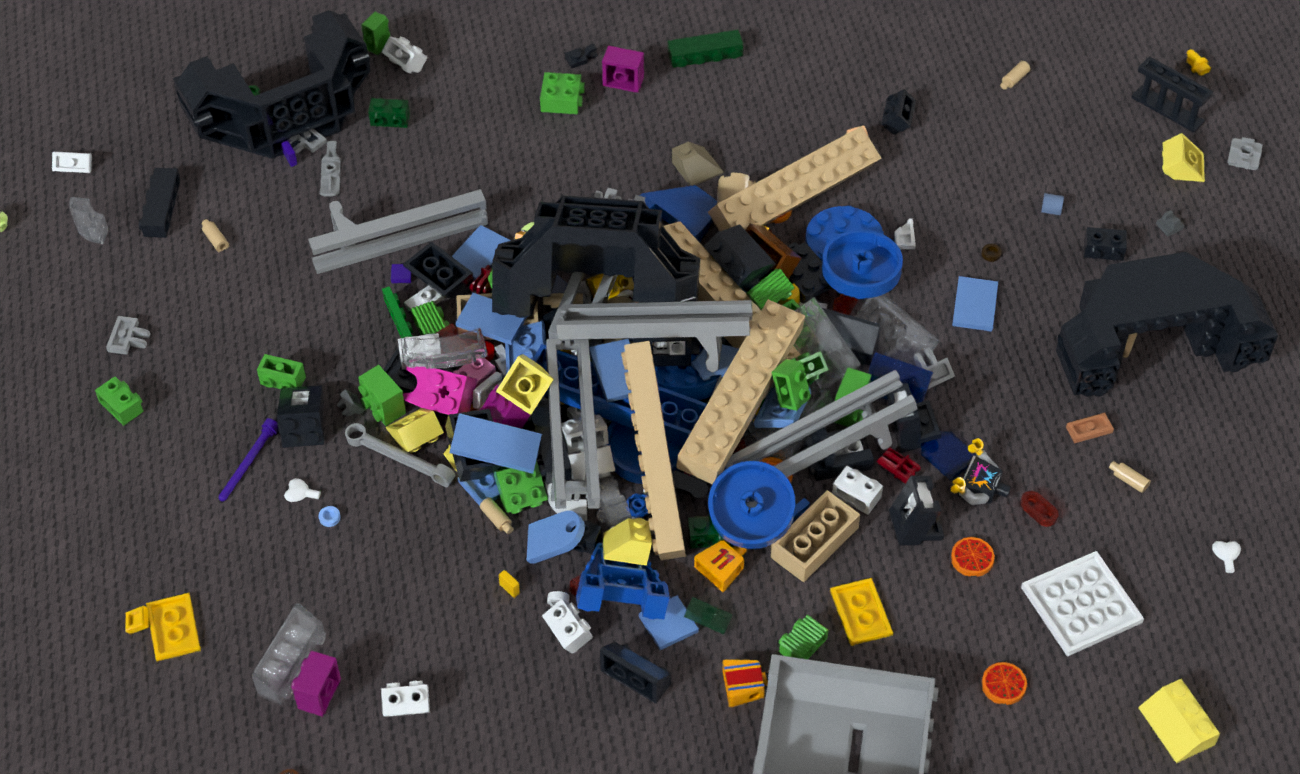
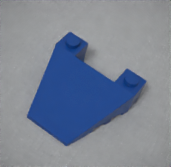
[639,185,717,243]
[576,542,670,620]

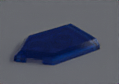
[921,431,976,481]

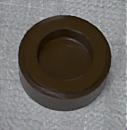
[981,244,1002,262]

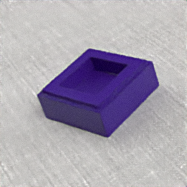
[282,141,297,167]
[391,264,412,283]

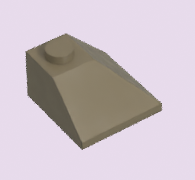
[672,142,724,186]

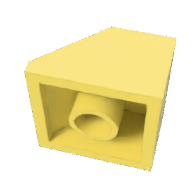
[1162,133,1205,182]
[496,354,554,415]
[386,408,444,453]
[602,518,652,566]

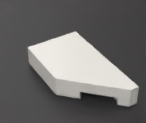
[894,219,915,249]

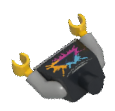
[951,438,1011,505]

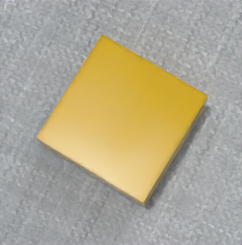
[499,570,520,598]
[126,606,148,634]

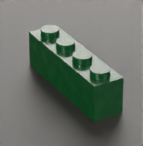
[668,29,744,68]

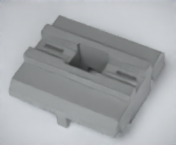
[1228,137,1263,170]

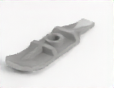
[320,141,341,196]

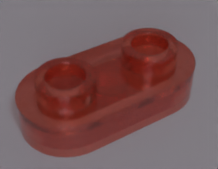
[1020,491,1058,527]

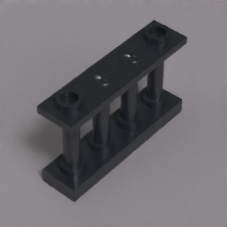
[1131,56,1213,133]

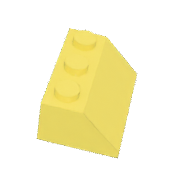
[1139,679,1220,763]

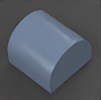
[1041,193,1064,215]

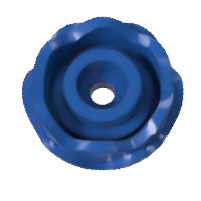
[625,493,648,518]

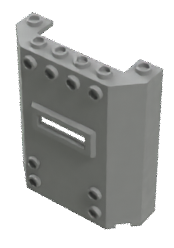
[753,654,938,774]

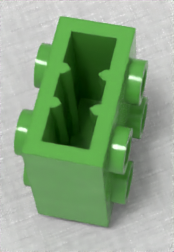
[540,72,585,114]
[493,460,548,514]

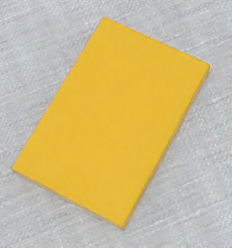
[830,578,893,646]
[146,593,201,661]

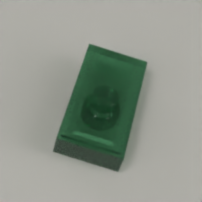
[684,597,733,634]

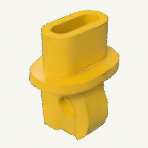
[1187,49,1211,76]

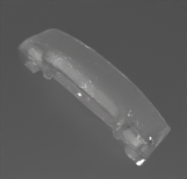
[401,328,487,369]

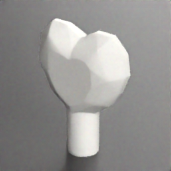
[284,478,321,502]
[1212,541,1241,573]

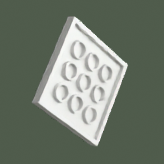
[1021,551,1144,656]

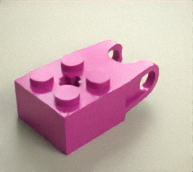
[403,365,478,415]

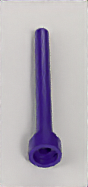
[218,418,279,502]

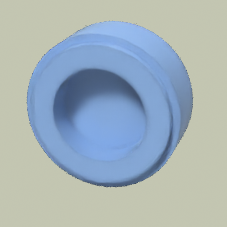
[319,506,341,527]

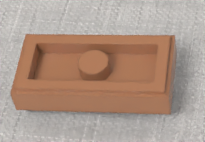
[1066,413,1114,443]

